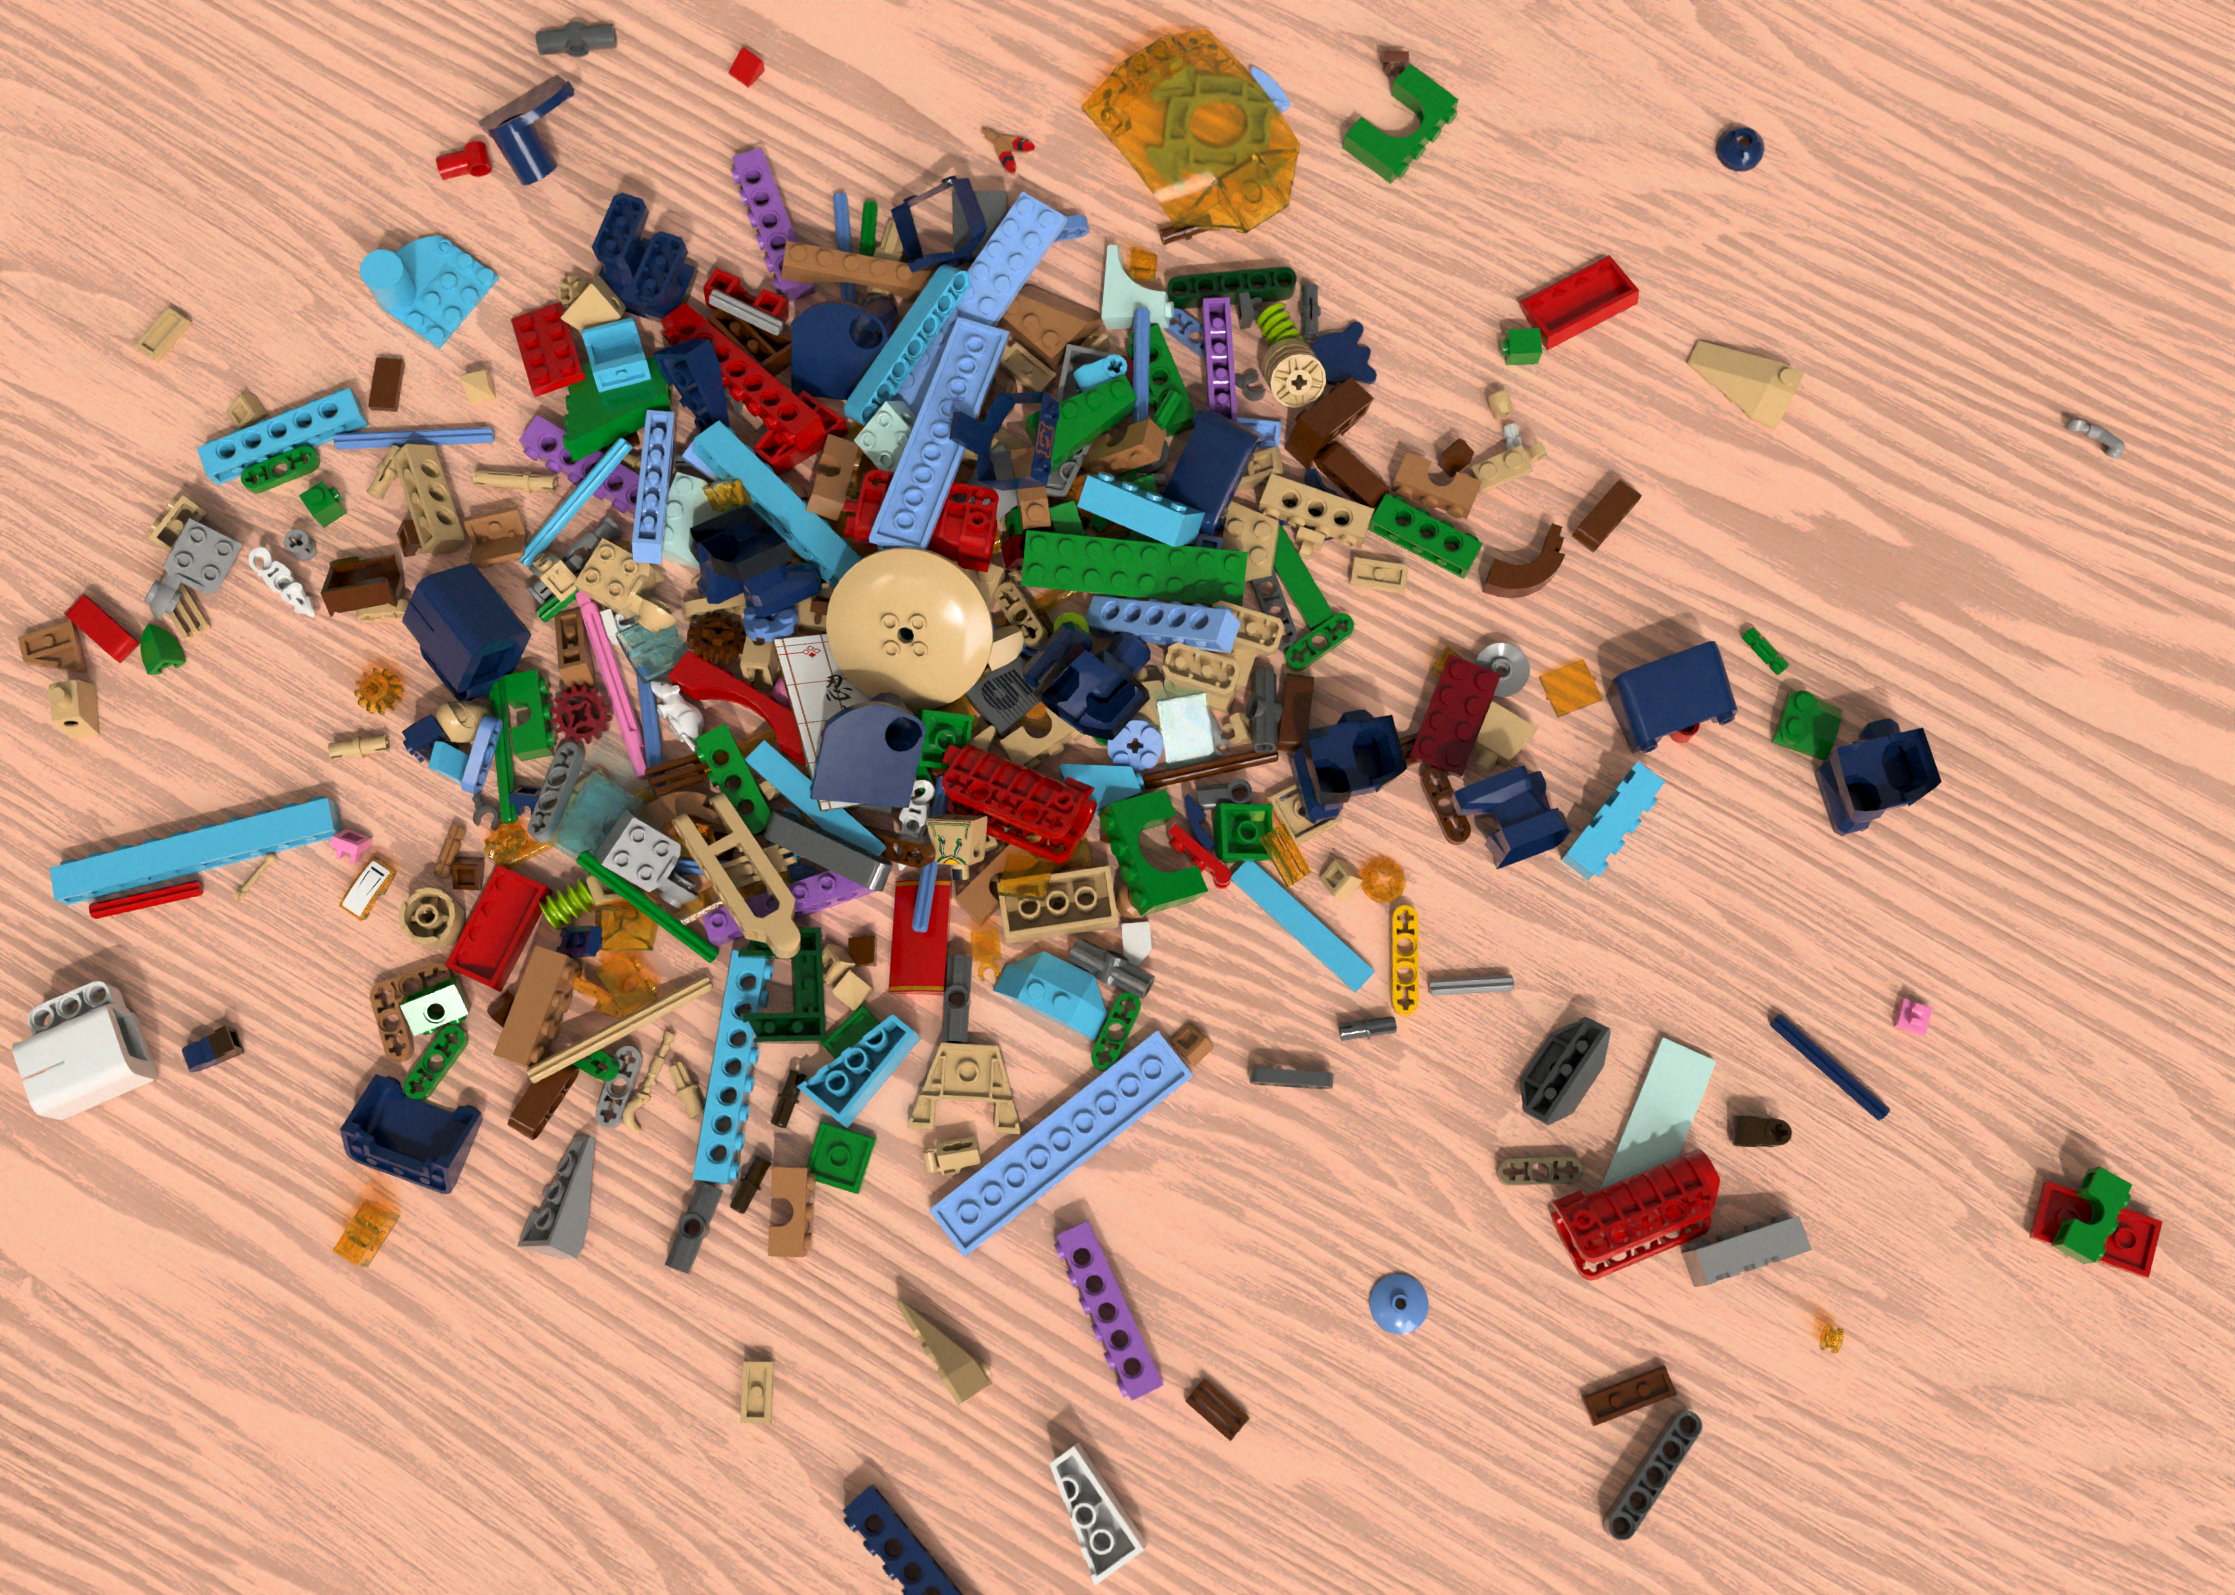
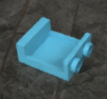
[581,318,652,393]

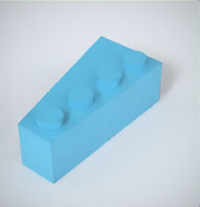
[1077,471,1205,547]
[1561,761,1666,880]
[797,1014,921,1128]

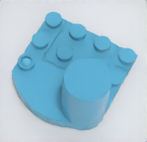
[360,236,499,350]

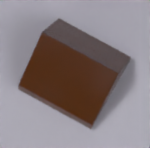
[487,990,515,1028]

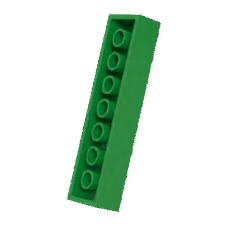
[1021,530,1248,607]

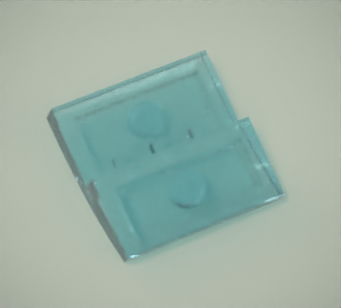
[615,623,688,684]

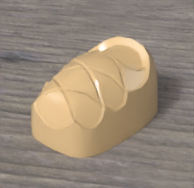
[435,701,492,742]

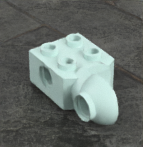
[854,401,917,472]

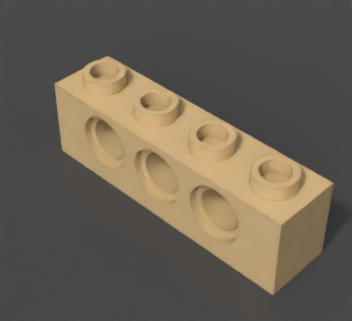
[393,444,465,553]
[1259,473,1374,547]

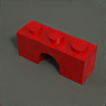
[703,268,789,326]

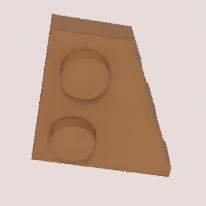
[18,621,87,672]

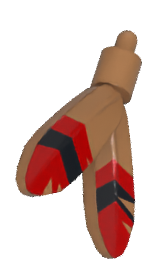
[981,128,1035,174]

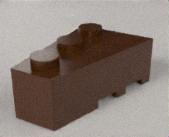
[707,308,792,377]
[1284,377,1374,469]

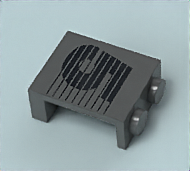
[965,655,1040,740]

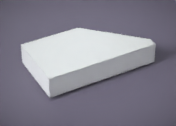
[1121,922,1152,967]

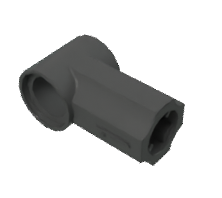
[1197,779,1252,811]

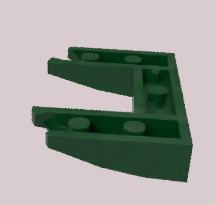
[738,927,826,1044]

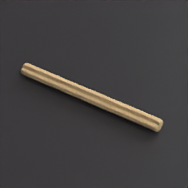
[526,976,713,1083]

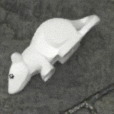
[248,547,316,618]
[650,681,704,754]
[897,780,935,871]

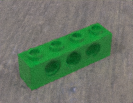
[1125,324,1196,438]
[1368,494,1483,579]
[694,723,772,837]

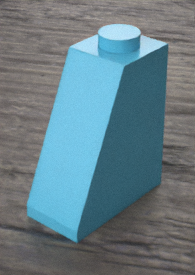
[1059,764,1145,818]

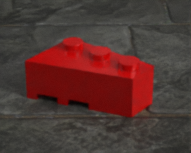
[752,390,849,477]

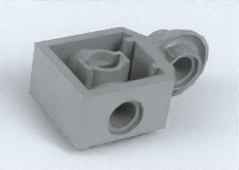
[144,518,242,620]
[594,808,701,909]

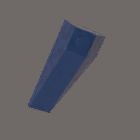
[653,339,730,433]

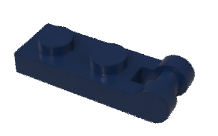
[556,925,603,958]

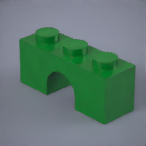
[504,670,557,761]
[2051,1167,2132,1264]

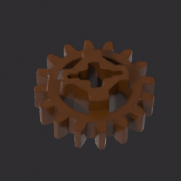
[687,613,746,664]

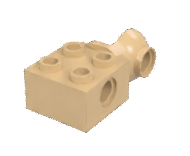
[574,538,678,634]

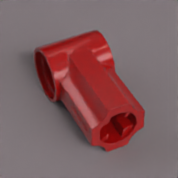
[435,141,492,180]

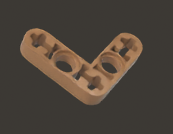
[370,963,454,1063]

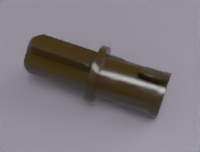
[771,1070,807,1128]
[730,1155,772,1214]

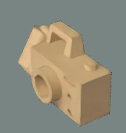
[923,1136,981,1176]

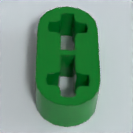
[573,1049,620,1082]

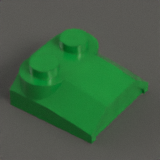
[1772,690,1842,761]
[916,709,974,769]
[1213,803,1276,863]

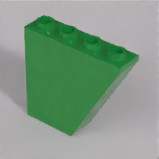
[563,357,673,461]

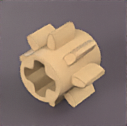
[558,275,588,305]

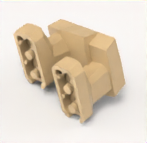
[1162,601,1285,714]

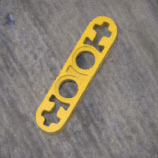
[1391,905,1419,1017]

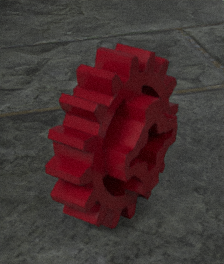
[550,684,613,744]

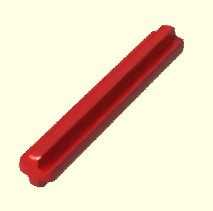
[89,880,204,919]

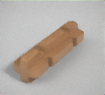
[433,824,466,879]

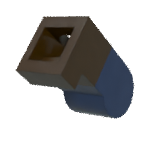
[181,1026,245,1072]

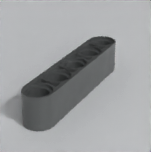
[764,809,893,892]
[1603,1411,1702,1540]

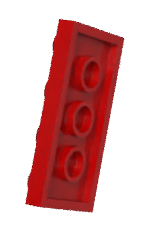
[511,301,586,397]
[2029,1181,2163,1278]

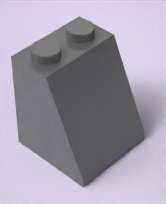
[952,191,1008,263]

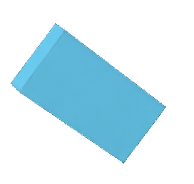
[428,741,469,784]

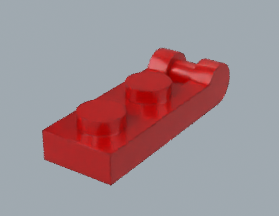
[1167,824,1231,889]

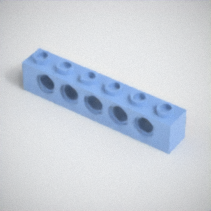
[632,410,675,564]
[1085,594,1241,653]

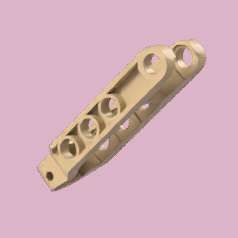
[672,792,800,959]

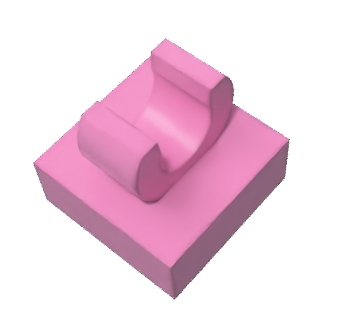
[330,829,372,864]
[1894,998,1932,1035]

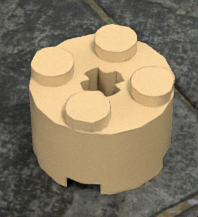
[398,887,465,949]

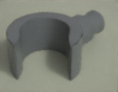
[1235,374,1266,401]
[472,795,501,831]

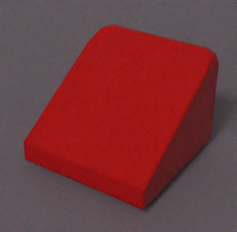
[729,47,765,88]

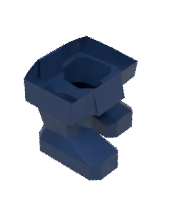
[1814,718,1942,837]
[1450,766,1571,870]

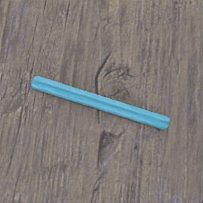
[519,438,632,566]

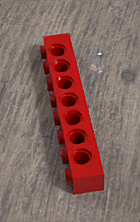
[660,302,825,452]

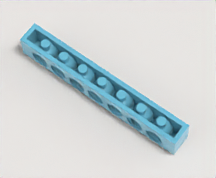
[693,950,774,1186]

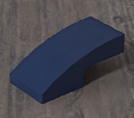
[1184,794,1215,853]

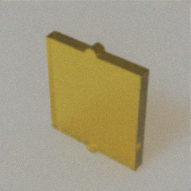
[1539,659,1602,718]
[998,854,1054,901]
[676,886,723,925]

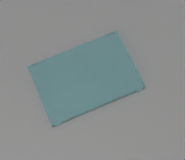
[1156,692,1216,769]

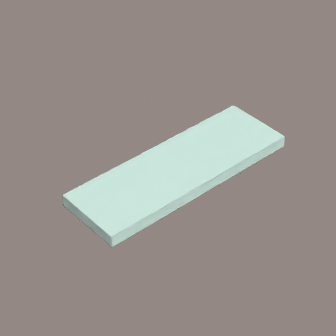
[1600,1037,1717,1189]

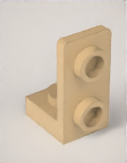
[529,551,577,602]

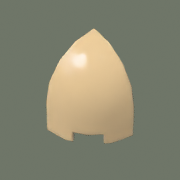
[988,626,1024,671]

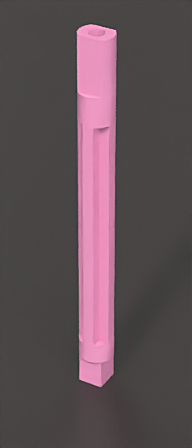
[575,592,647,781]

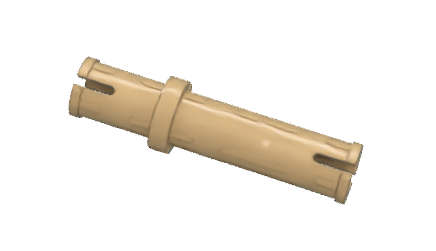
[473,469,558,493]

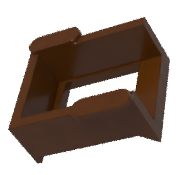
[320,554,404,617]

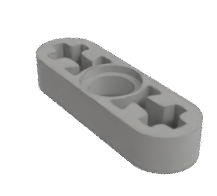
[595,1046,643,1129]

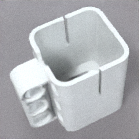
[12,981,158,1120]

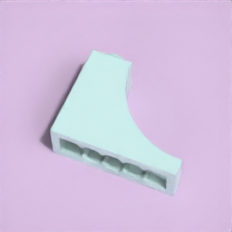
[1101,245,1174,330]

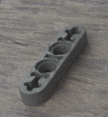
[1251,567,1297,651]

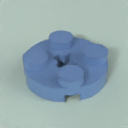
[743,605,800,642]
[1106,716,1163,771]

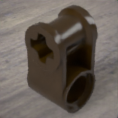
[1732,1115,1792,1147]

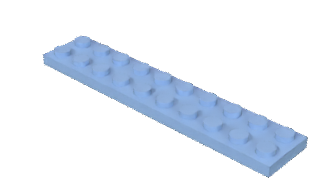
[892,191,1068,417]
[869,317,1009,550]
[929,1030,1193,1257]

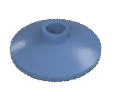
[1369,1274,1429,1334]

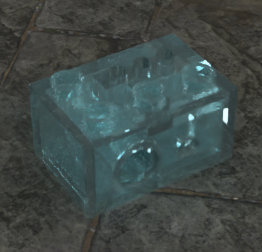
[547,771,646,860]

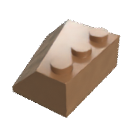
[997,286,1103,372]

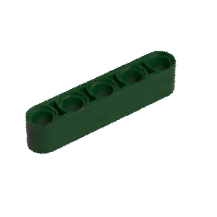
[1167,267,1297,309]

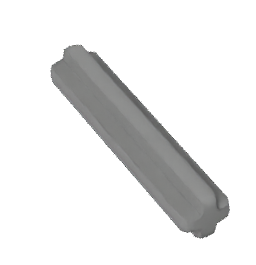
[709,289,783,335]
[1429,975,1514,996]

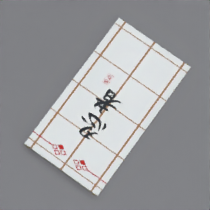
[772,634,915,812]

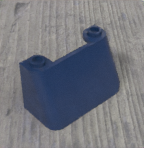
[1158,407,1266,537]
[1606,641,1738,754]
[340,1074,483,1194]

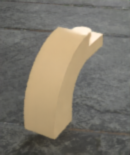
[1236,447,1284,491]

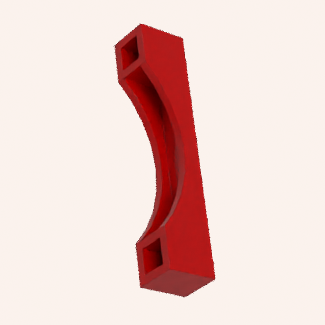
[668,650,808,766]

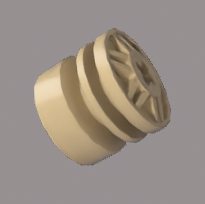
[1261,338,1326,408]

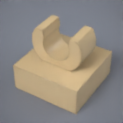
[1295,526,1326,560]
[1223,712,1252,745]

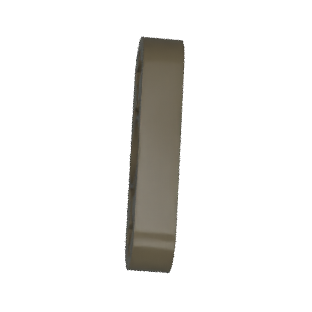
[1496,1157,1583,1186]

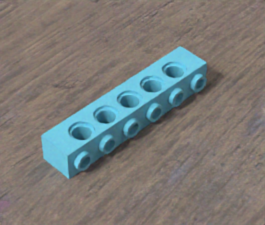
[197,388,369,486]

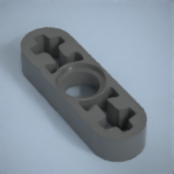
[1250,1068,1334,1089]

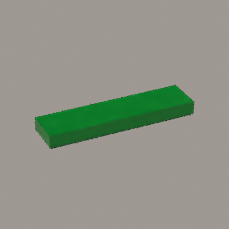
[1273,525,1334,631]

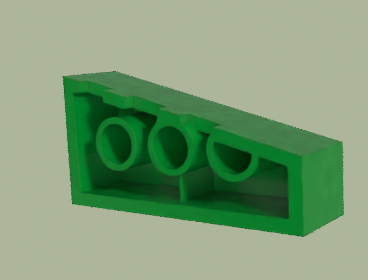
[1025,375,1137,475]

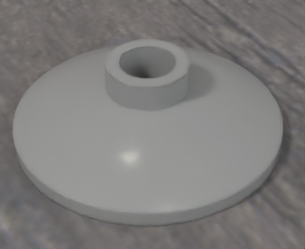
[1475,643,1530,697]

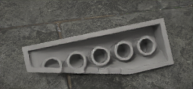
[1045,344,1119,499]

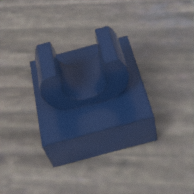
[509,785,542,816]

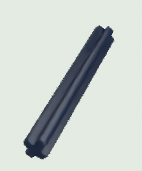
[1770,1014,1890,1121]

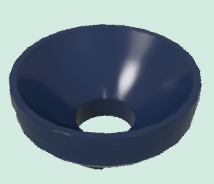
[1716,125,1764,172]

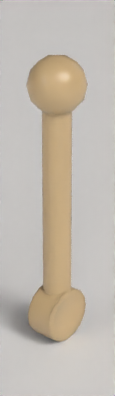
[233,853,277,902]

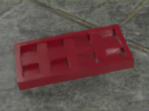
[1408,654,1501,778]

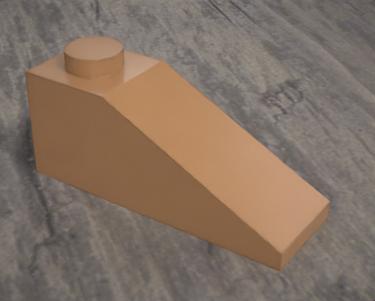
[1010,447,1051,532]
[554,609,596,693]

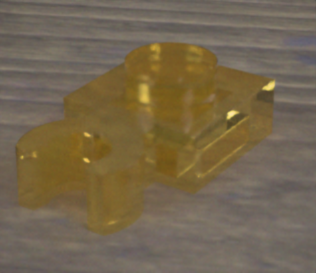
[970,929,1002,981]

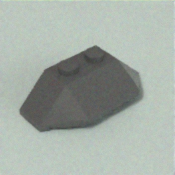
[1519,1016,1611,1126]

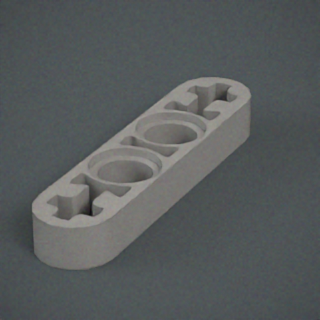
[527,742,585,843]

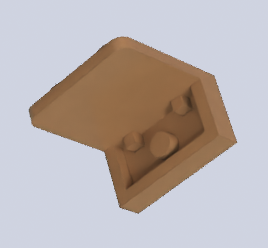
[464,506,528,569]

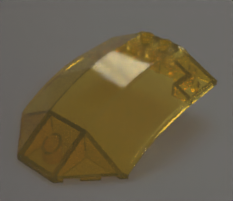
[1081,29,1300,233]

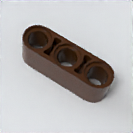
[1314,441,1390,509]
[1572,479,1642,553]
[1277,673,1314,753]
[508,1055,580,1140]

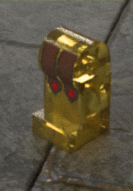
[1039,839,1094,875]

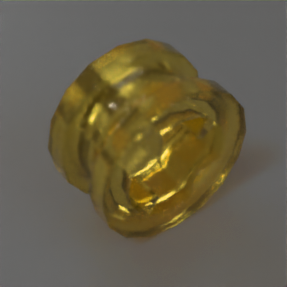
[1819,1324,1844,1354]

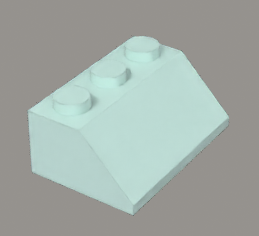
[662,472,732,570]

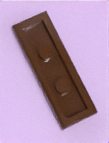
[1581,1366,1677,1426]

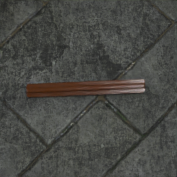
[1143,749,1279,790]

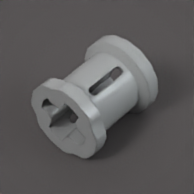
[284,529,317,561]

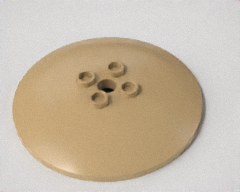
[826,547,993,711]

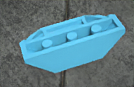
[993,951,1108,1042]

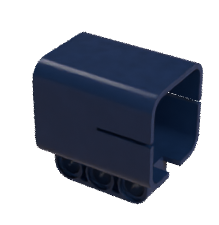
[402,563,531,702]

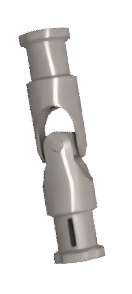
[525,516,624,605]

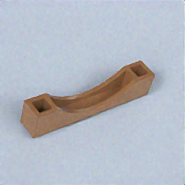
[781,241,937,304]

